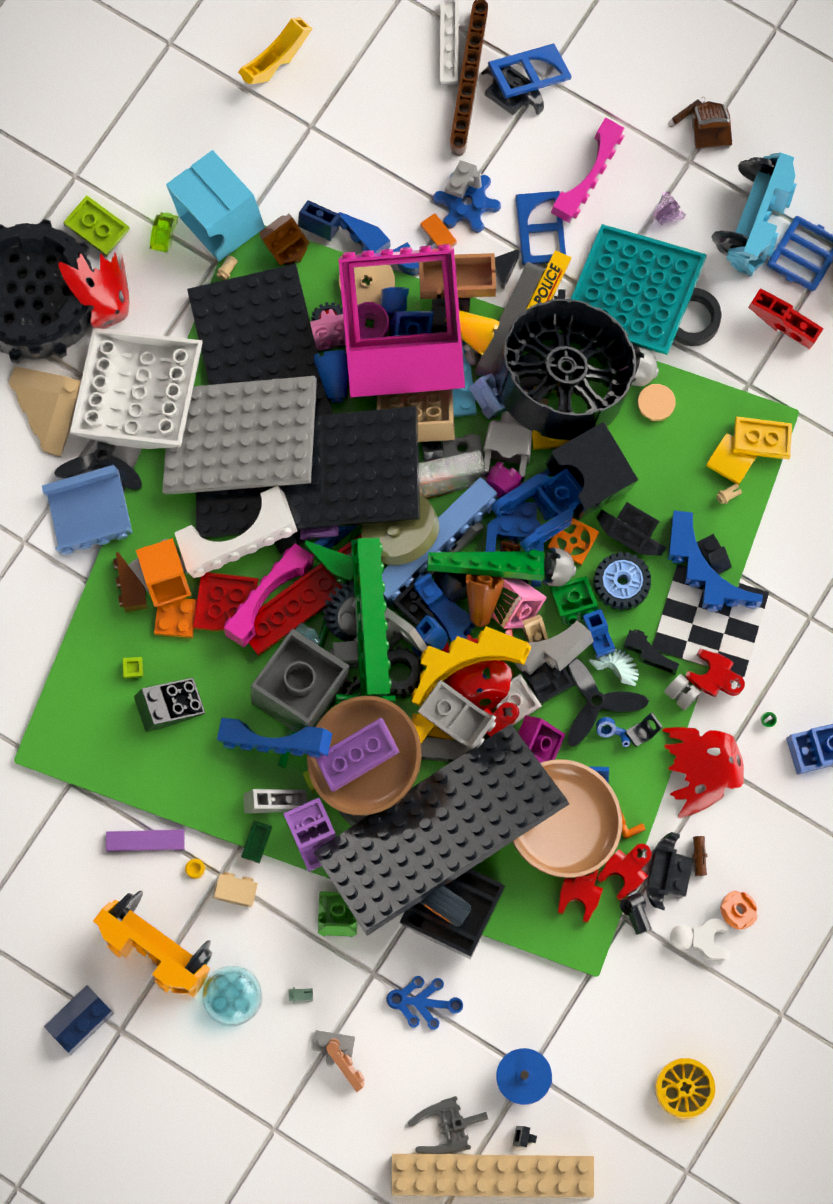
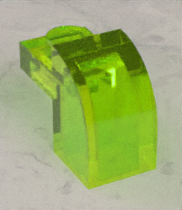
[149,212,179,253]

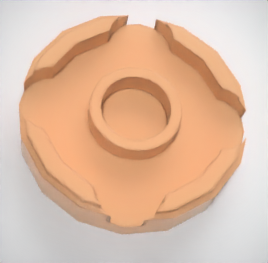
[638,384,676,421]

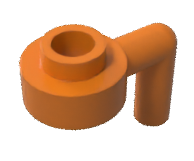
[621,812,646,839]

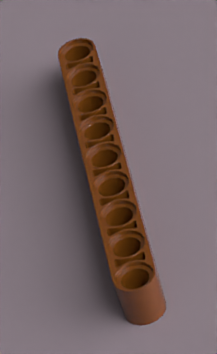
[450,0,488,156]

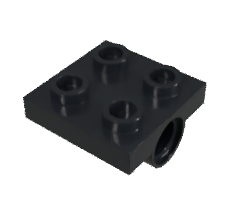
[522,662,575,705]

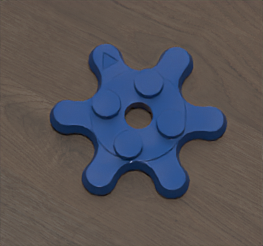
[433,173,501,233]

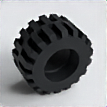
[386,646,423,698]

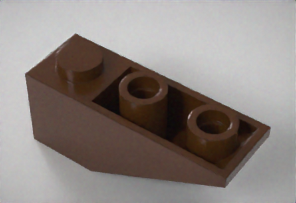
[113,552,148,612]

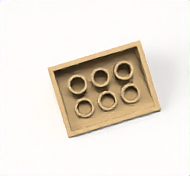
[377,389,455,442]

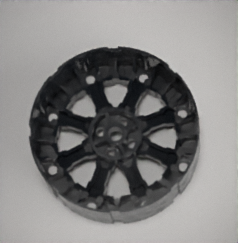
[495,299,636,440]

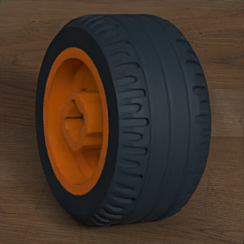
[420,886,471,927]

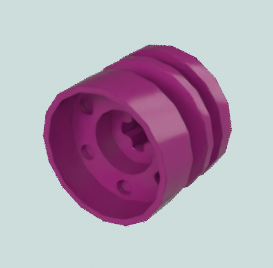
[357,302,390,339]

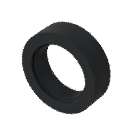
[674,288,722,346]

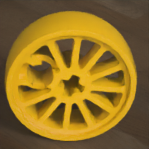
[655,1058,716,1119]

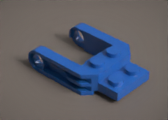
[491,468,583,552]
[485,502,544,587]

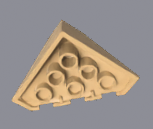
[9,366,81,457]

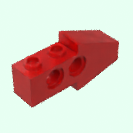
[748,288,824,350]

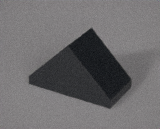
[495,249,520,289]

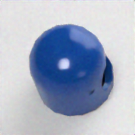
[380,287,409,316]

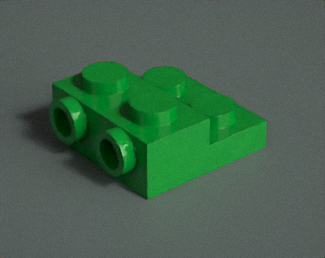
[550,576,599,626]

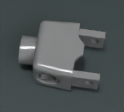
[482,411,532,482]

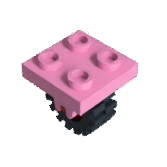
[310,302,346,351]

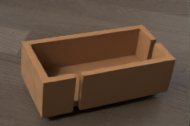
[419,253,496,299]

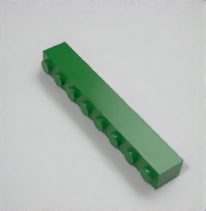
[351,538,392,696]

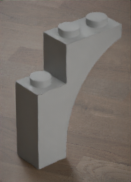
[515,621,594,675]

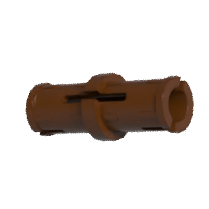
[692,836,708,876]

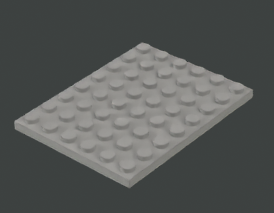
[162,376,317,495]

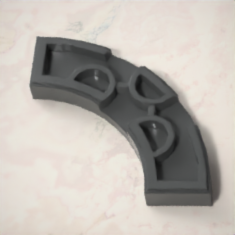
[424,523,484,577]

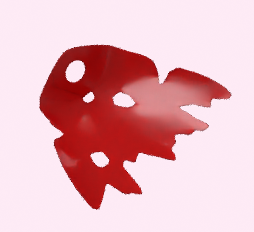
[58,252,130,329]
[440,628,513,711]
[662,727,744,818]

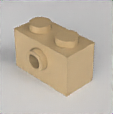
[212,872,258,908]

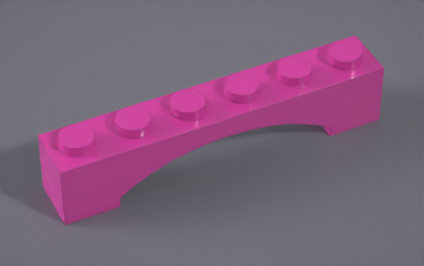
[550,117,625,224]
[224,544,314,648]

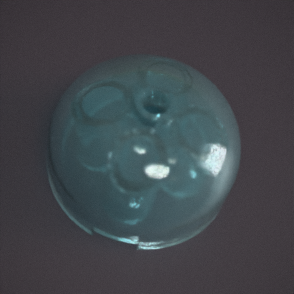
[202,966,262,1027]

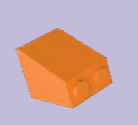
[136,538,191,607]

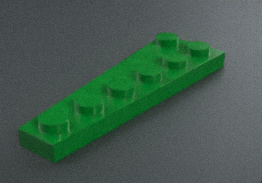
[427,550,544,581]

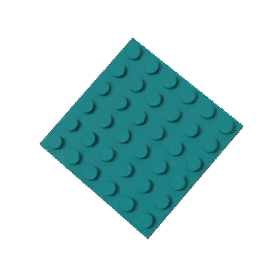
[571,224,707,355]

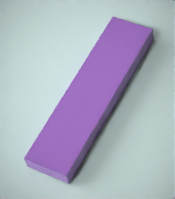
[106,829,185,852]

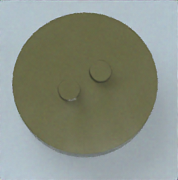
[362,495,439,565]

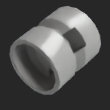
[664,674,701,711]

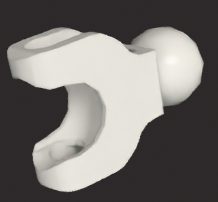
[670,919,731,961]

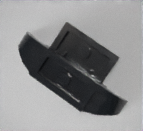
[481,66,544,115]
[596,502,667,556]
[645,832,694,911]

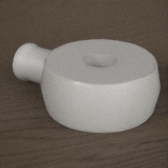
[463,343,481,365]

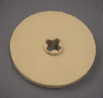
[339,254,395,305]

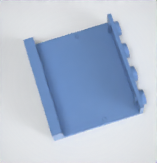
[41,465,133,555]

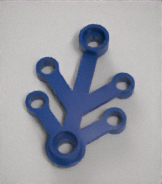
[386,976,463,1030]

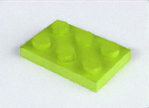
[63,195,130,257]

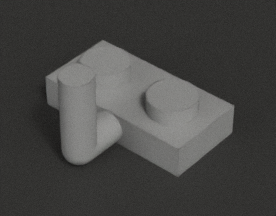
[445,160,482,198]
[313,1030,355,1067]

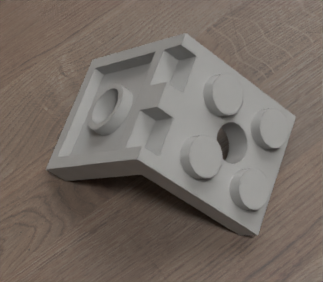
[354,607,428,653]

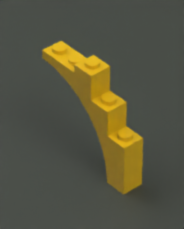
[412,626,532,707]

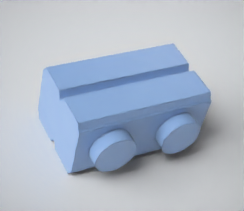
[469,373,506,420]

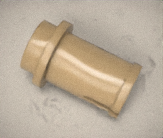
[216,255,238,280]
[716,483,742,505]

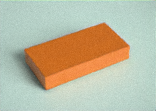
[420,213,457,247]

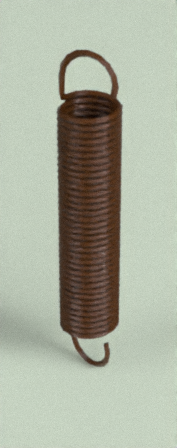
[668,97,706,127]

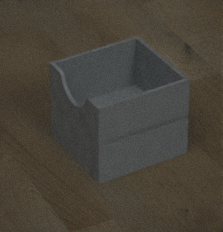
[251,629,349,733]

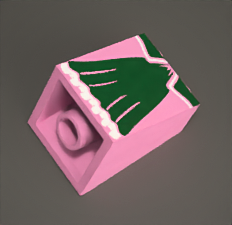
[492,577,547,629]

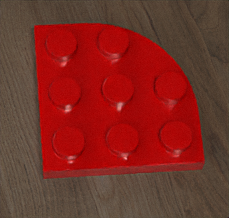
[193,572,259,631]

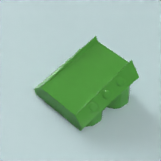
[318,891,357,938]

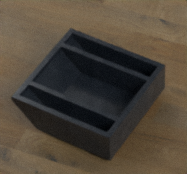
[399,869,505,960]

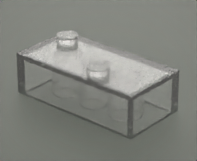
[419,450,487,498]

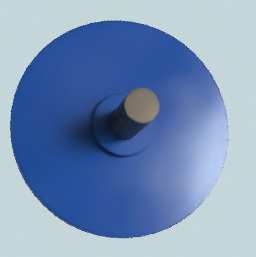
[496,1048,552,1105]

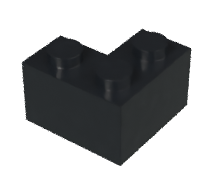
[393,581,434,628]

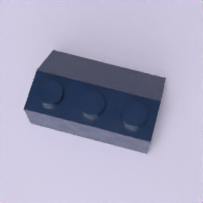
[44,985,114,1055]

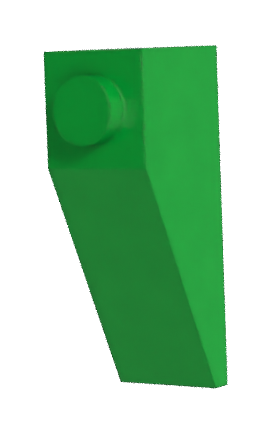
[305,541,354,585]

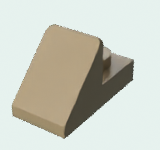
[522,615,548,643]

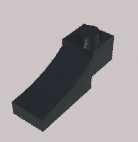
[624,629,679,675]

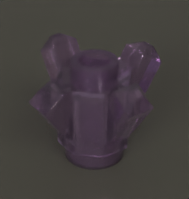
[653,191,686,225]

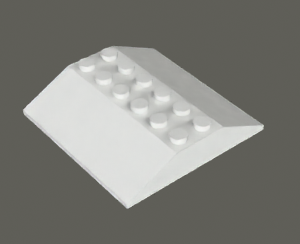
[70,328,203,449]

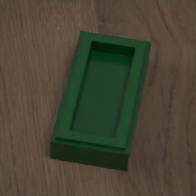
[241,820,273,864]

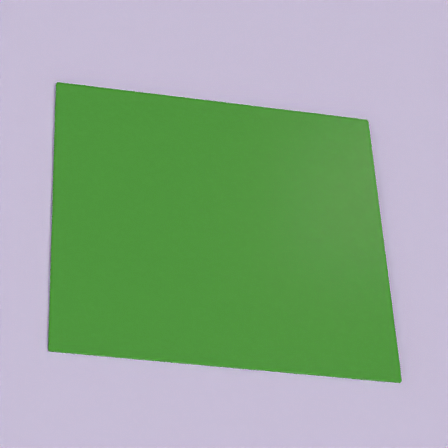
[14,225,799,977]

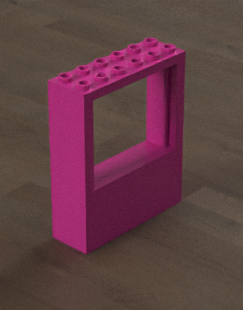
[338,244,465,397]

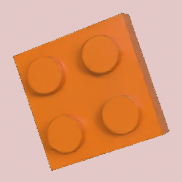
[154,598,197,638]

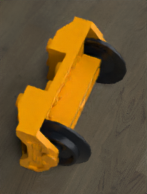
[93,890,213,998]

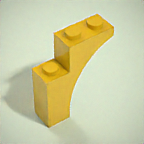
[238,17,313,85]

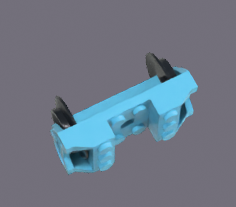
[711,152,797,276]

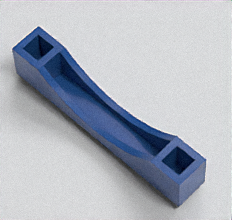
[217,718,333,758]

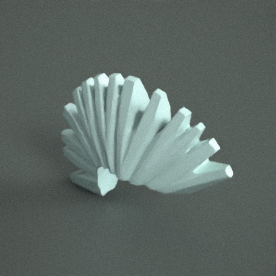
[589,649,639,686]

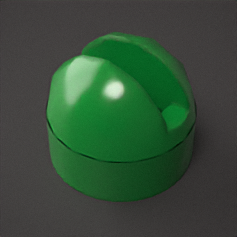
[760,712,777,727]

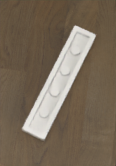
[440,0,459,84]

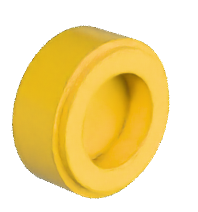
[185,859,205,879]

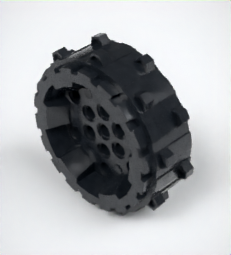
[0,219,95,364]

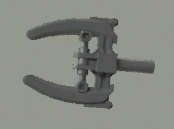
[408,1096,488,1154]

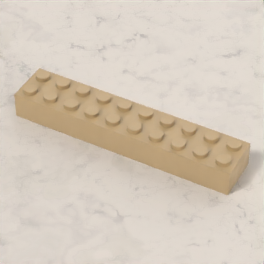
[392,1154,594,1198]

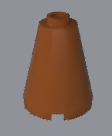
[465,574,504,627]

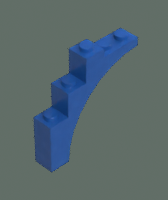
[668,510,763,612]
[426,595,487,693]

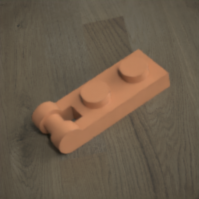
[326,1038,365,1092]

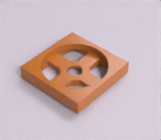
[548,518,599,566]

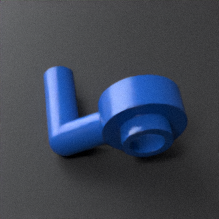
[596,717,630,747]

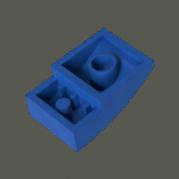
[786,724,833,775]

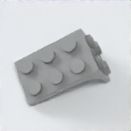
[417,680,496,749]

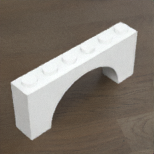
[175,486,297,578]

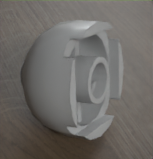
[631,347,659,386]
[542,547,576,586]

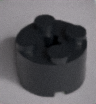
[434,571,467,603]

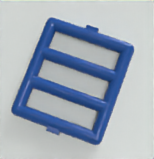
[767,216,833,291]

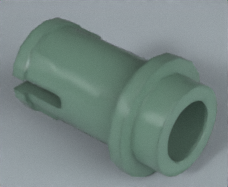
[289,987,313,1003]

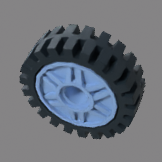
[594,552,651,611]

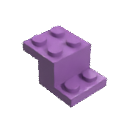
[283,798,336,872]

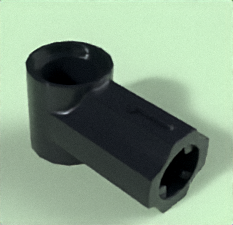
[620,893,652,935]

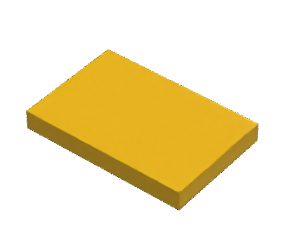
[733,416,792,460]

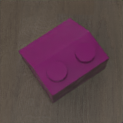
[518,715,566,763]

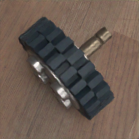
[323,581,357,642]

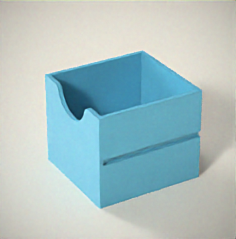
[166,150,265,262]

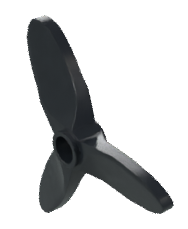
[54,441,142,491]
[567,658,649,747]

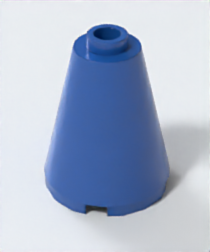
[313,350,349,403]

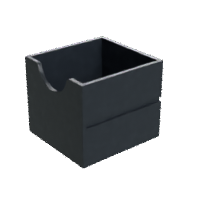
[545,422,638,520]

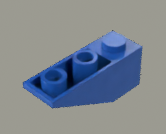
[338,212,391,254]

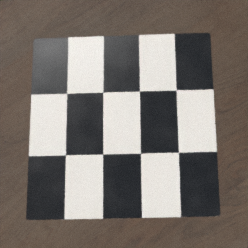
[652,564,769,677]

